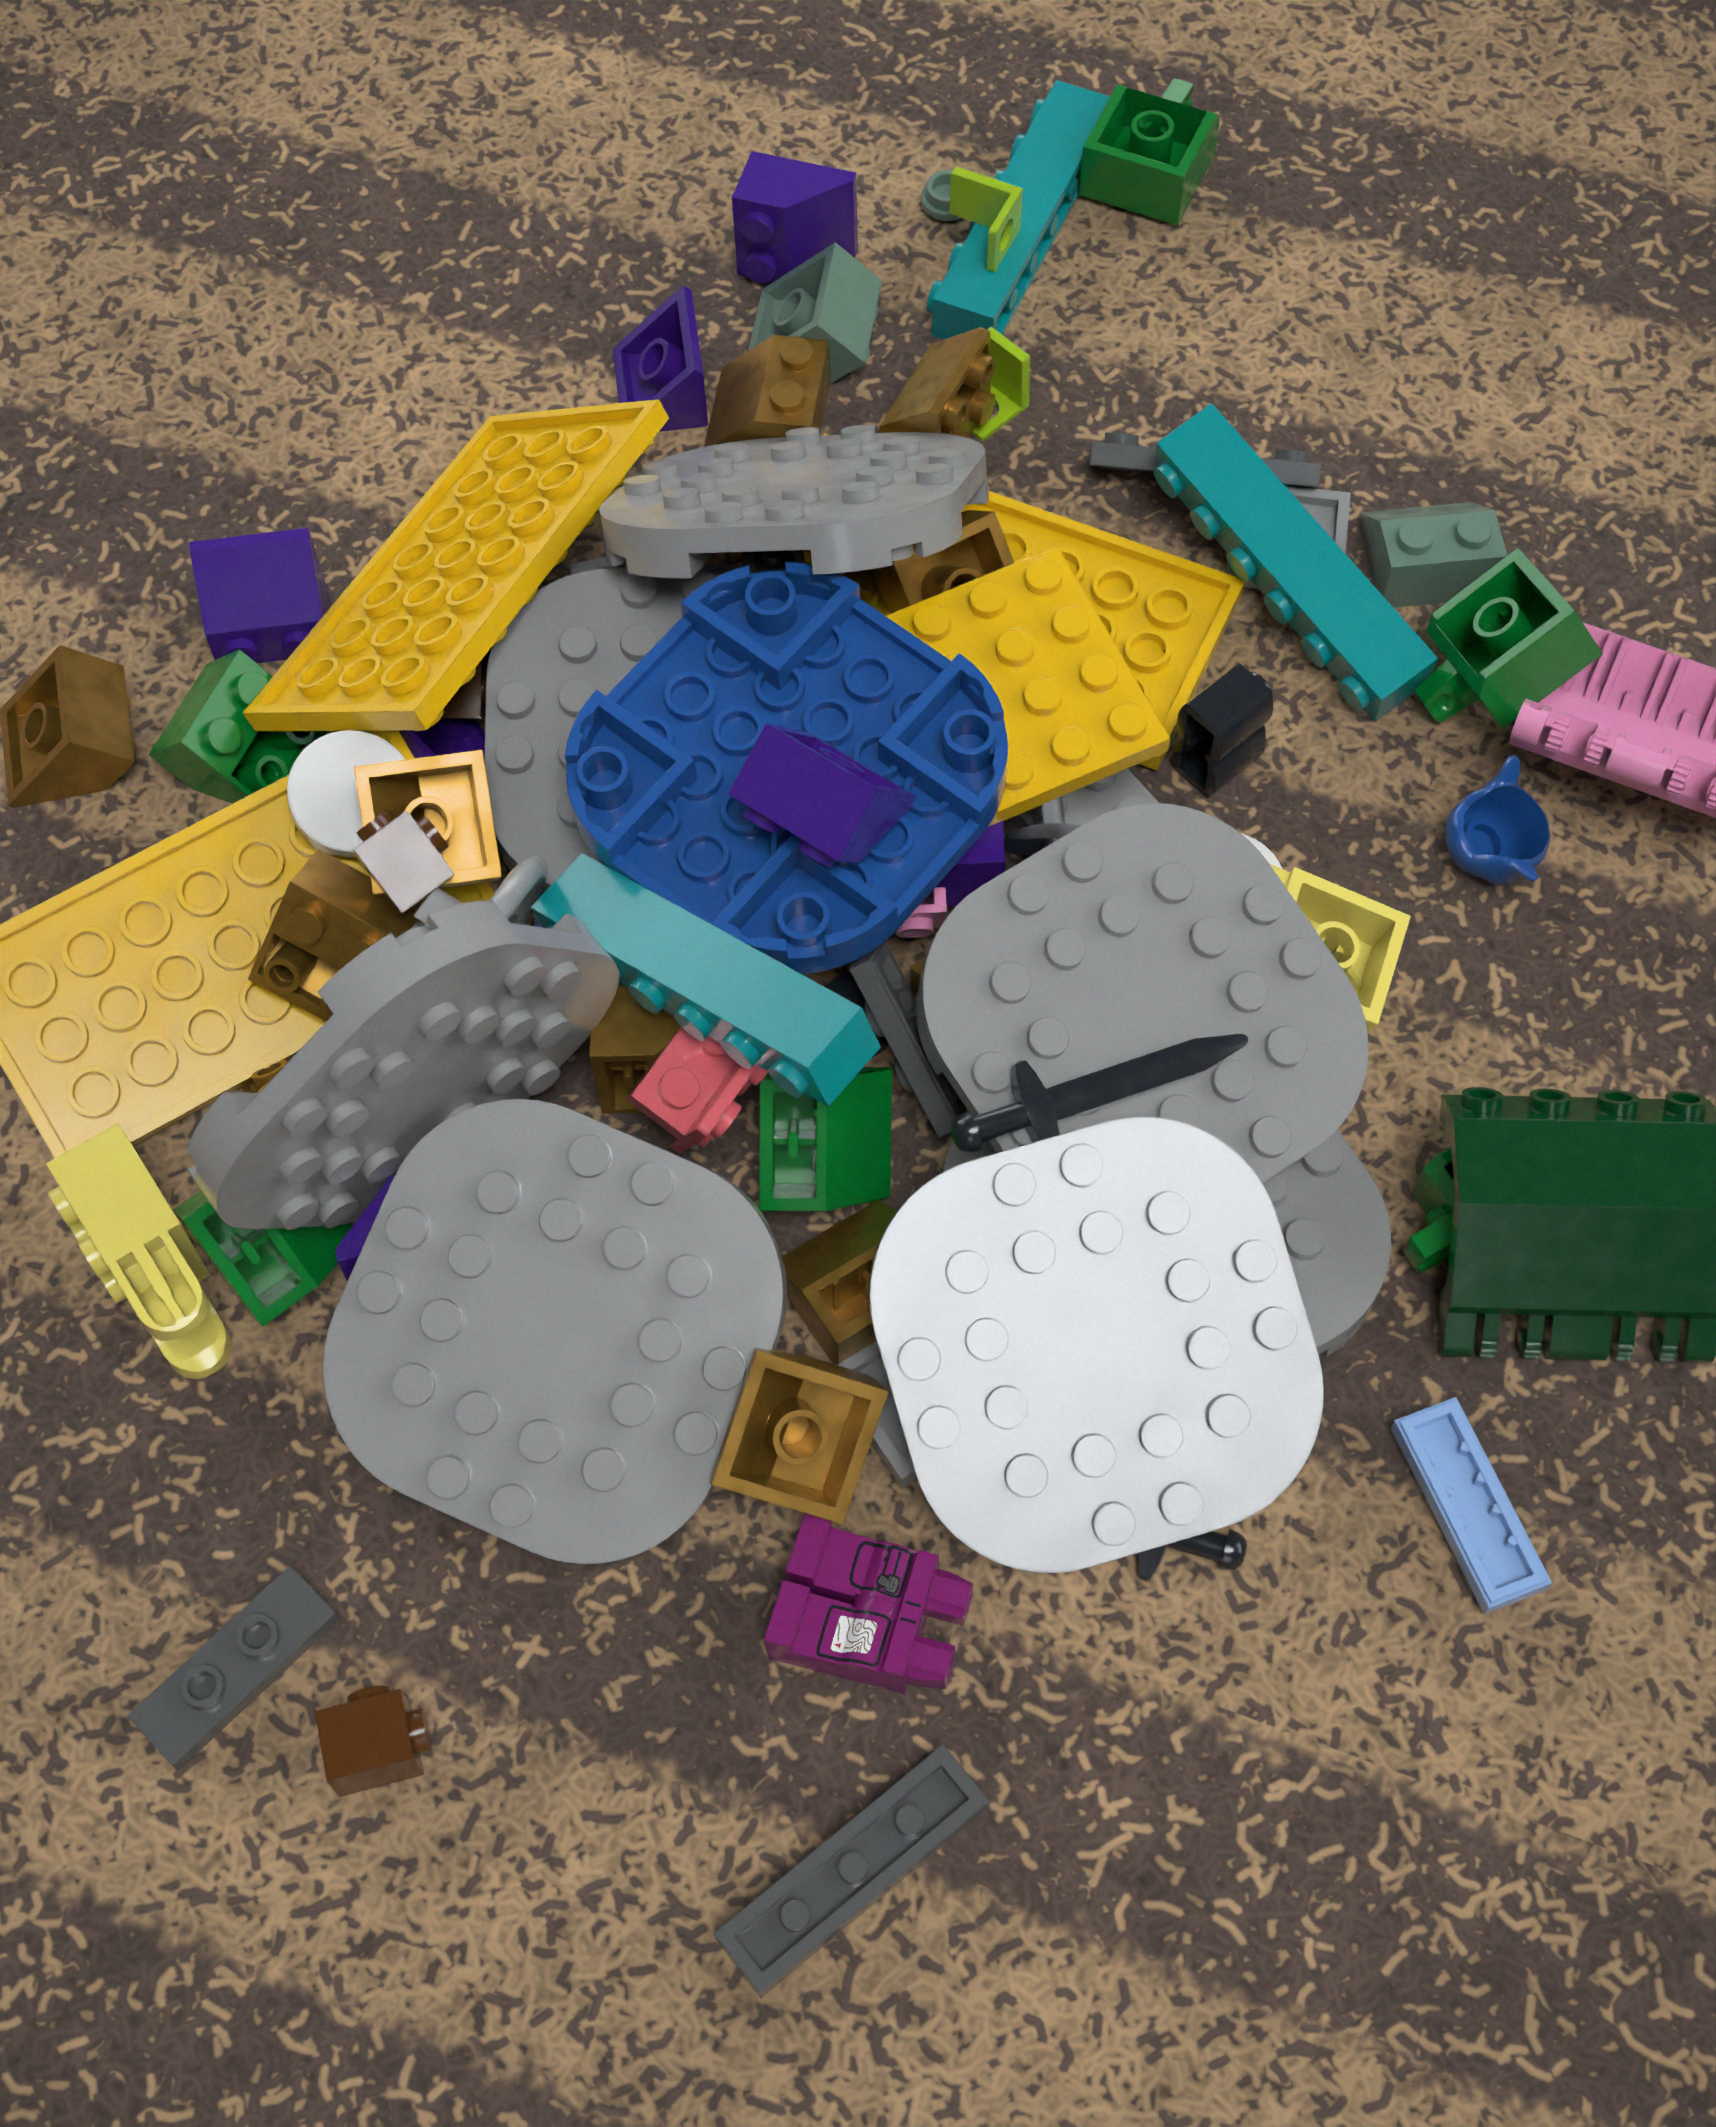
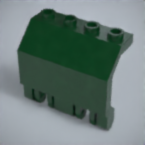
[1437,1087,1716,1363]

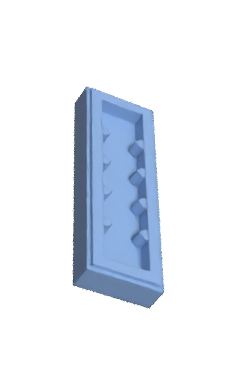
[1391,1397,1552,1615]

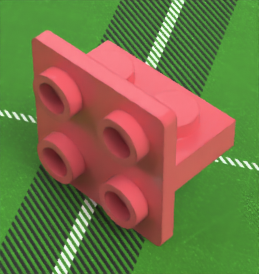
[626,1026,768,1154]

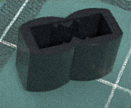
[1172,663,1274,798]

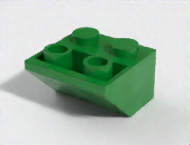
[148,649,327,804]
[759,1067,892,1211]
[173,1190,352,1327]

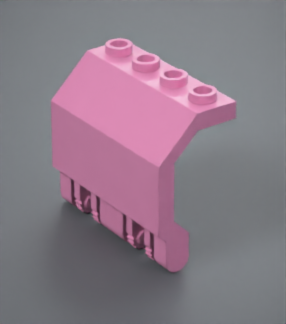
[1509,622,1716,818]

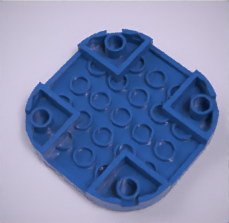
[565,562,1008,974]

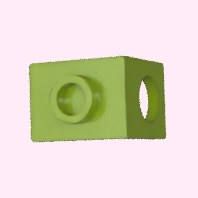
[950,166,1023,273]
[972,327,1030,441]

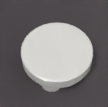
[287,730,405,857]

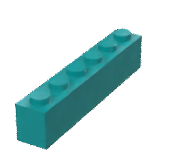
[926,80,1110,339]
[1154,403,1438,722]
[530,853,881,1107]

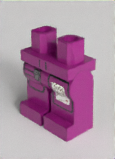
[764,1513,973,1695]

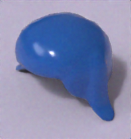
[1444,755,1550,886]

